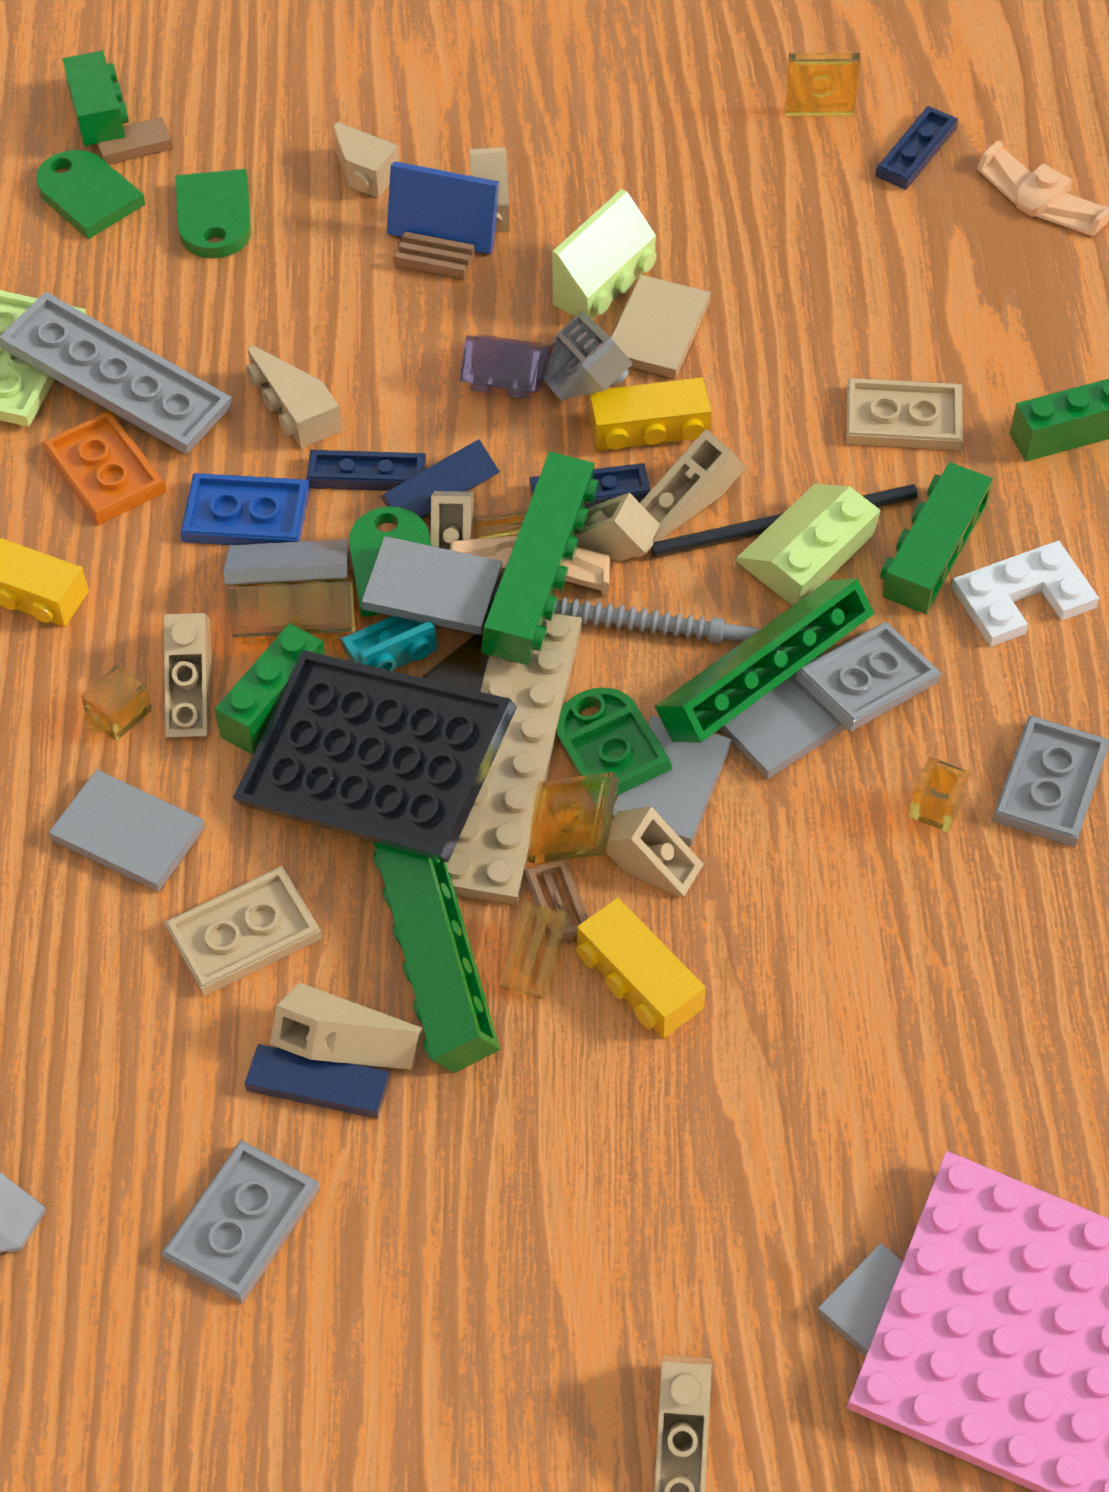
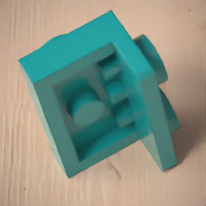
[341,616,437,671]

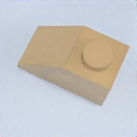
[333,122,399,198]
[469,147,510,232]
[431,491,474,550]
[574,493,660,562]
[598,806,704,897]

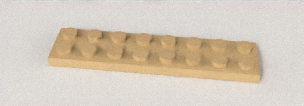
[446,614,582,906]

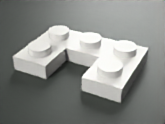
[951,540,1099,647]

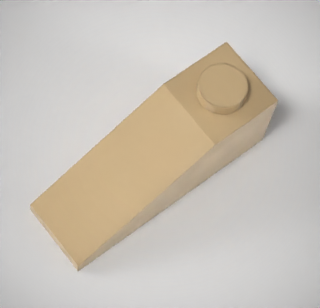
[640,429,747,542]

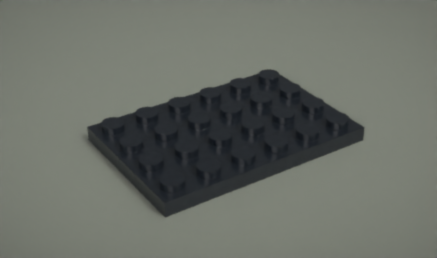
[233,650,517,863]

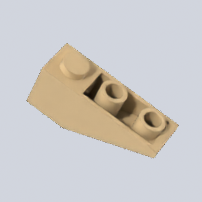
[246,346,342,449]
[164,613,212,738]
[270,982,423,1070]
[654,1355,712,1492]

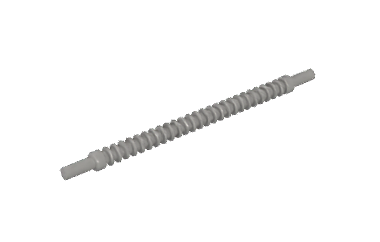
[490,588,761,644]

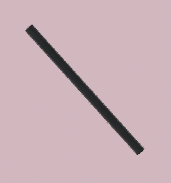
[651,484,918,558]

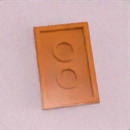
[42,410,167,525]

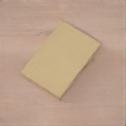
[611,275,711,379]
[845,378,963,451]
[164,866,323,997]

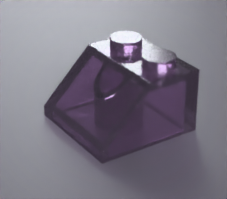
[460,334,553,398]

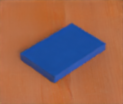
[387,161,499,254]
[180,473,310,545]

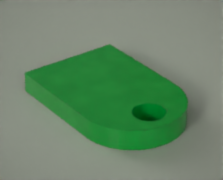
[36,150,146,239]
[175,169,252,259]
[349,507,431,617]
[556,688,672,806]

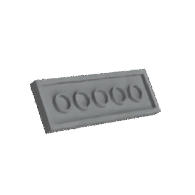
[0,291,232,455]

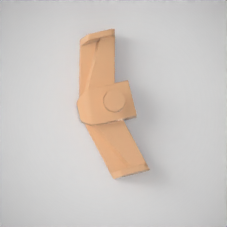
[977,140,1109,237]
[450,535,610,596]

